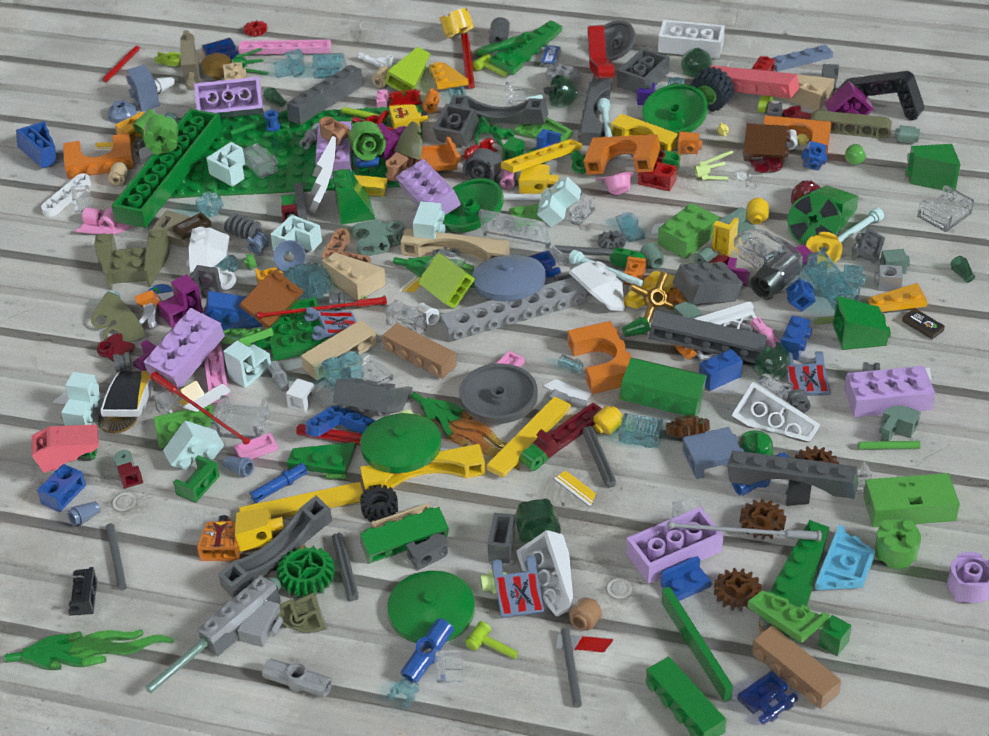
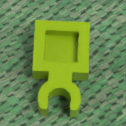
[154,52,181,67]

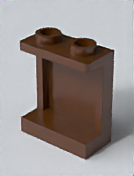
[743,123,791,163]

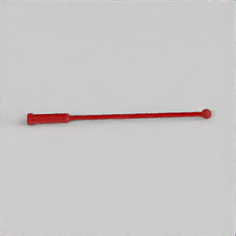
[256,296,387,319]
[150,372,250,445]

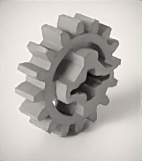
[546,64,581,86]

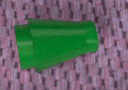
[622,317,650,337]

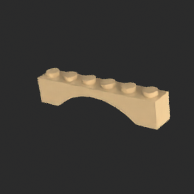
[401,228,510,262]

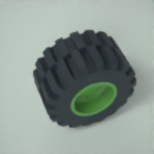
[690,67,734,112]

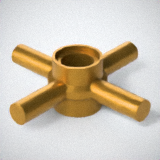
[629,272,676,322]

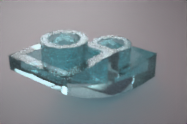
[616,212,645,242]

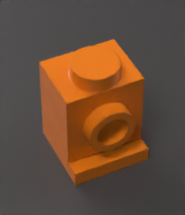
[678,132,702,155]
[624,257,646,285]

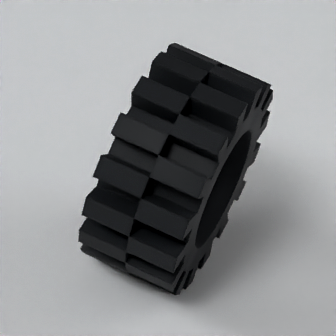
[360,485,398,522]

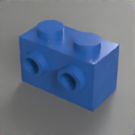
[780,315,812,361]
[699,349,743,391]

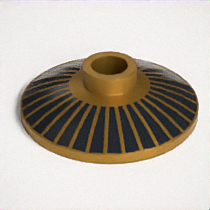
[98,413,137,433]

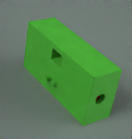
[863,473,960,527]

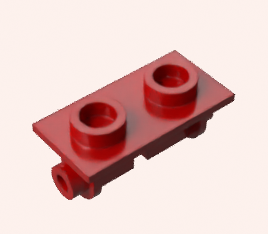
[388,89,421,106]
[461,138,497,160]

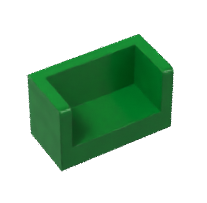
[173,455,220,503]

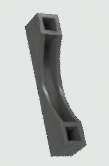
[578,76,612,146]
[449,95,548,125]
[727,450,859,499]
[218,495,332,598]

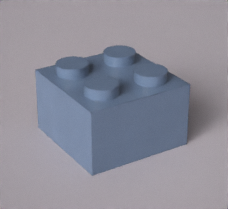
[126,64,160,111]

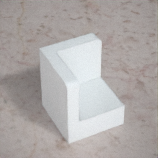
[286,379,314,413]

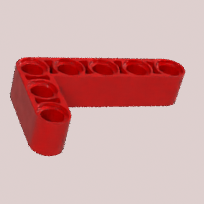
[587,25,615,79]

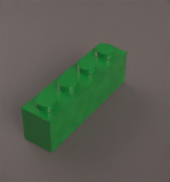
[360,507,449,564]
[645,656,726,736]

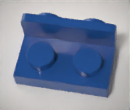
[660,556,712,601]

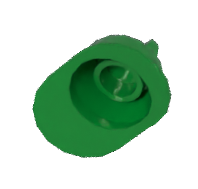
[740,430,773,455]

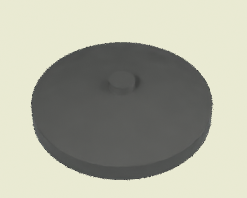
[459,363,538,424]

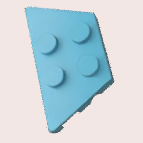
[815,525,875,590]

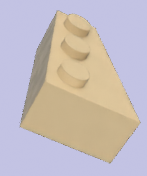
[777,74,835,110]
[322,253,386,300]

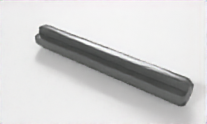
[583,426,616,488]
[332,532,359,601]

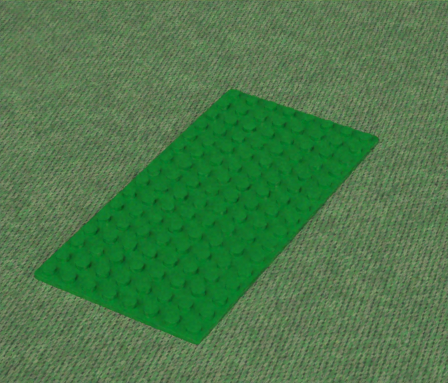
[169,105,423,199]

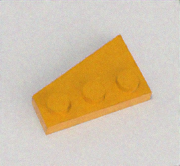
[429,62,469,90]
[867,283,927,312]

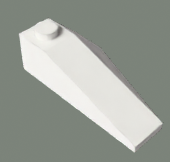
[732,382,821,442]
[516,530,574,617]

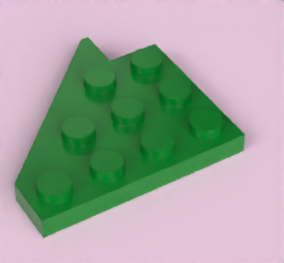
[254,297,327,361]

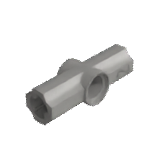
[262,658,332,697]

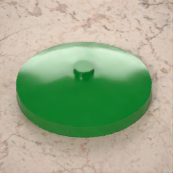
[642,84,708,137]
[443,178,504,233]
[360,413,441,473]
[387,570,475,643]

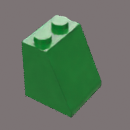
[905,144,961,192]
[332,169,375,225]
[810,185,859,232]
[833,296,891,350]

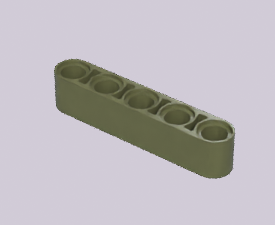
[810,110,892,139]

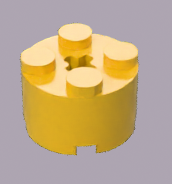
[439,8,474,39]

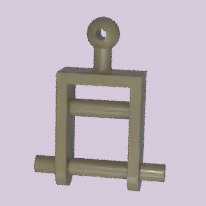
[180,30,200,91]

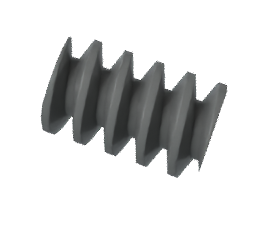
[489,17,510,44]
[224,212,262,240]

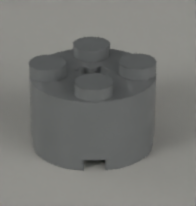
[463,148,502,181]

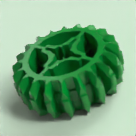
[277,545,335,598]

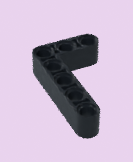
[837,71,925,121]

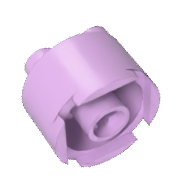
[947,552,989,603]

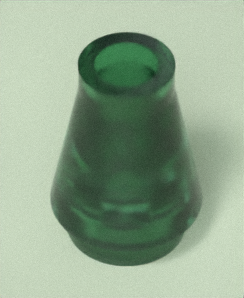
[263,87,286,108]
[950,256,975,283]

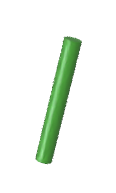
[858,441,920,450]

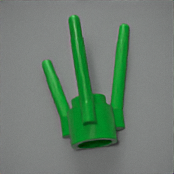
[233,48,269,75]
[475,117,504,147]

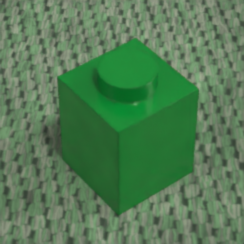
[818,615,852,656]

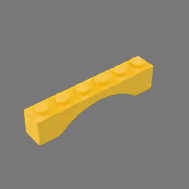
[360,444,486,491]

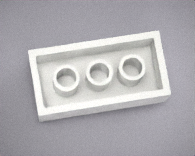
[658,20,725,58]

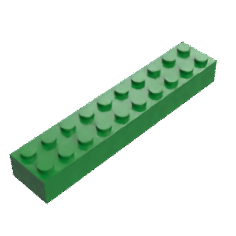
[111,109,222,228]

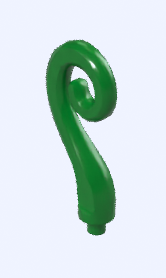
[474,31,535,56]

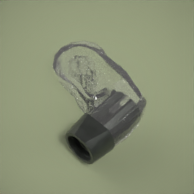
[734,229,803,300]

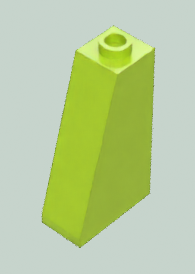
[385,46,430,95]

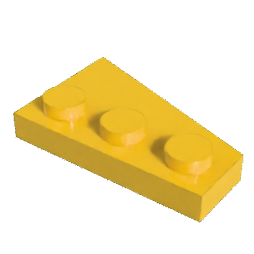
[624,271,675,309]

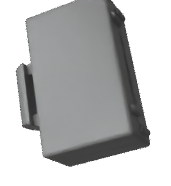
[237,601,283,647]

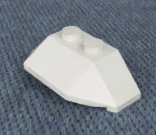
[189,227,229,273]
[568,261,625,311]

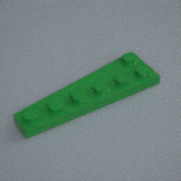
[490,20,562,76]
[769,520,829,607]

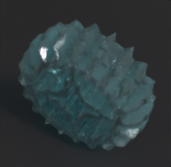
[284,262,330,300]

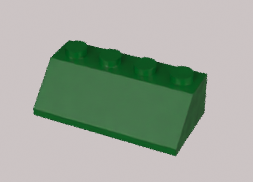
[619,357,707,416]

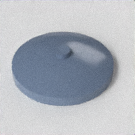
[473,255,546,301]

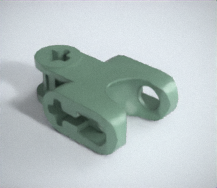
[351,220,404,256]

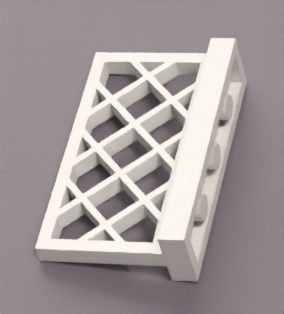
[694,301,757,362]

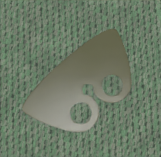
[91,292,145,342]

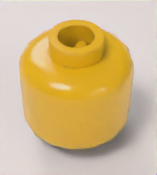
[746,197,769,224]
[593,406,623,435]

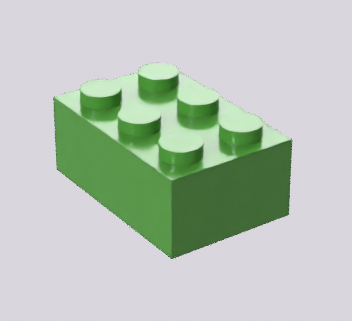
[658,203,719,259]

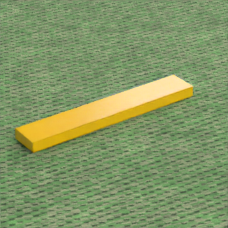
[501,139,582,173]
[487,396,571,478]
[239,482,363,519]

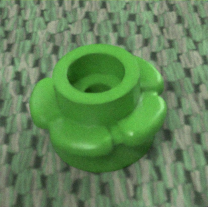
[243,253,257,270]

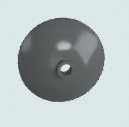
[604,20,636,61]

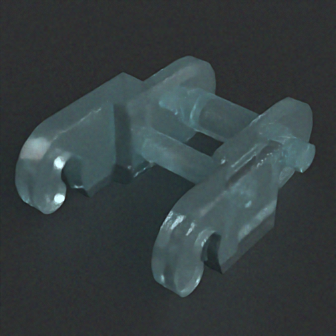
[387,677,419,709]

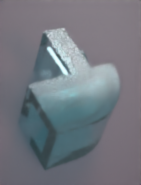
[274,49,305,79]

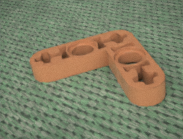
[322,228,371,264]

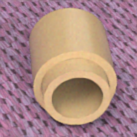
[372,66,391,88]
[108,162,128,186]

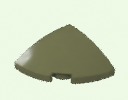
[394,121,422,160]
[277,593,326,633]

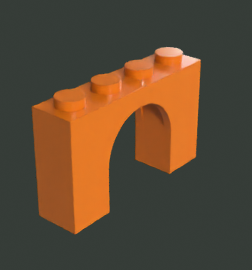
[763,115,831,155]
[63,133,134,179]
[584,134,660,175]
[568,321,631,394]

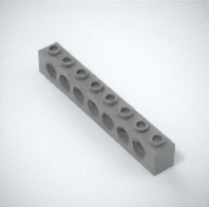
[441,277,587,342]

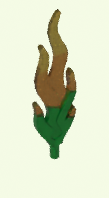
[411,392,520,470]

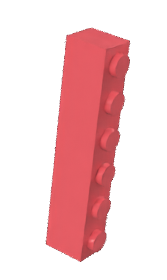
[710,65,799,99]

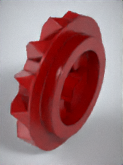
[244,20,268,36]

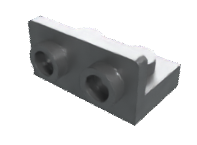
[851,227,885,264]
[190,265,223,301]

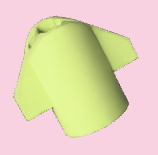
[481,570,507,594]

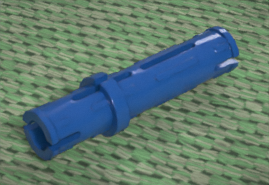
[249,463,308,504]

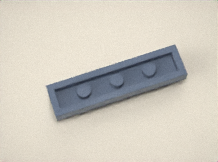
[772,45,833,72]

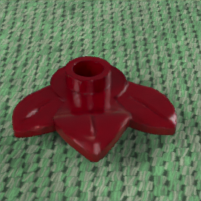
[781,105,811,120]
[750,157,783,173]
[97,333,135,362]

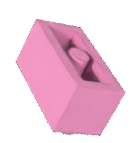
[376,89,388,108]

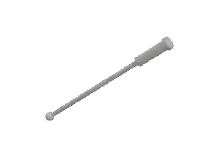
[667,521,822,542]

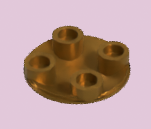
[201,53,232,80]

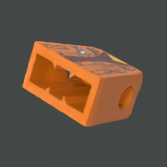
[197,515,241,561]

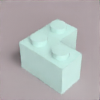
[206,142,245,187]
[537,177,581,227]
[413,201,445,239]
[271,215,322,256]
[223,341,272,388]
[61,372,103,426]
[163,421,224,470]

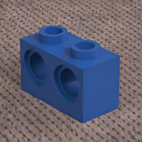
[37,464,86,512]

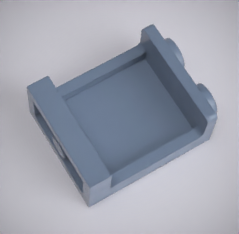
[682,427,744,479]

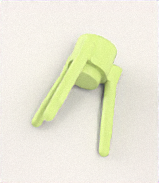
[694,150,733,180]

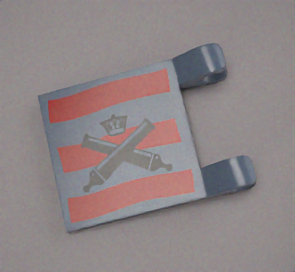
[304,307,356,340]
[783,351,830,396]
[491,556,545,618]

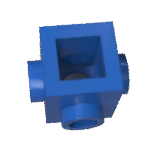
[801,141,827,170]
[786,278,816,312]

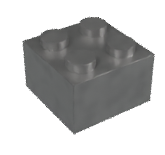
[433,103,480,147]

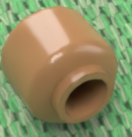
[569,597,602,630]

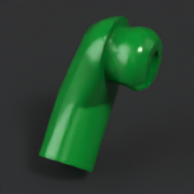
[491,125,515,140]

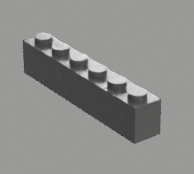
[286,65,363,125]
[648,310,767,364]

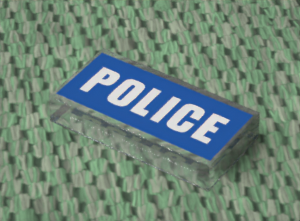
[540,45,561,68]

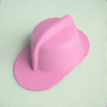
[595,172,634,195]

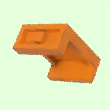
[413,137,460,171]

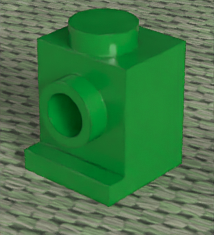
[502,136,525,161]

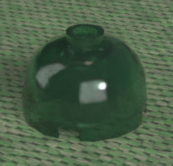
[681,48,712,78]
[549,75,578,107]
[751,342,791,380]

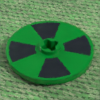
[787,193,841,246]

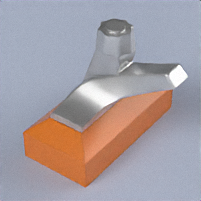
[135,290,162,329]

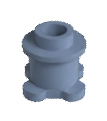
[246,232,269,256]

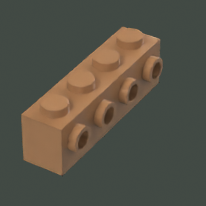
[382,323,457,379]
[752,625,842,709]

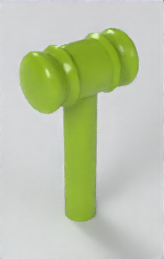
[472,54,508,77]
[465,621,519,660]

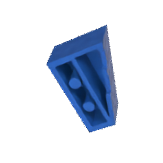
[16,121,57,168]
[203,291,261,330]

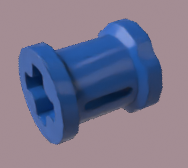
[264,110,280,132]

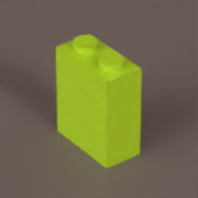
[418,252,475,309]

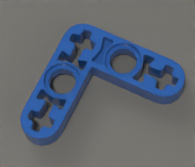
[305,405,376,437]

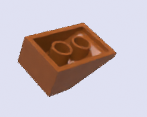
[239,269,304,328]

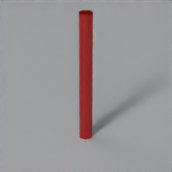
[102,45,140,83]

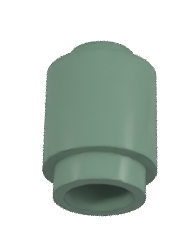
[894,125,920,144]
[640,243,664,268]

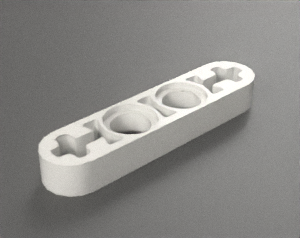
[41,174,91,217]

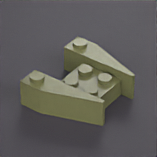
[94,229,170,290]

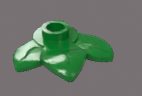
[571,150,586,174]

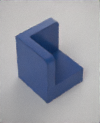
[536,129,561,150]

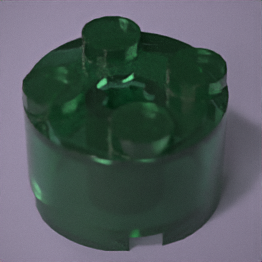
[515,499,561,544]

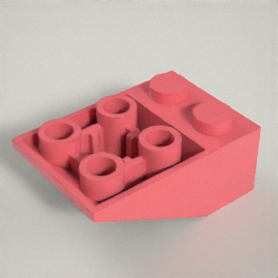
[32,424,99,473]

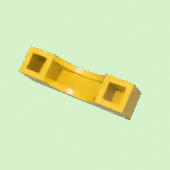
[611,113,678,152]

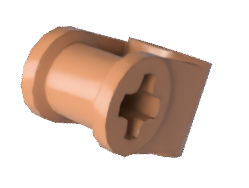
[319,117,350,145]
[385,152,413,181]

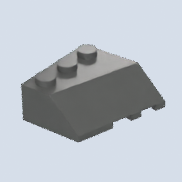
[333,378,413,416]

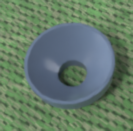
[108,100,137,124]
[273,240,306,273]

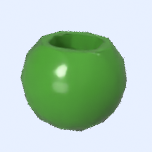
[845,144,866,165]

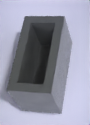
[487,513,516,563]

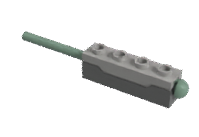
[145,575,281,694]

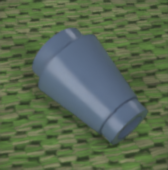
[223,456,254,477]
[67,501,100,526]

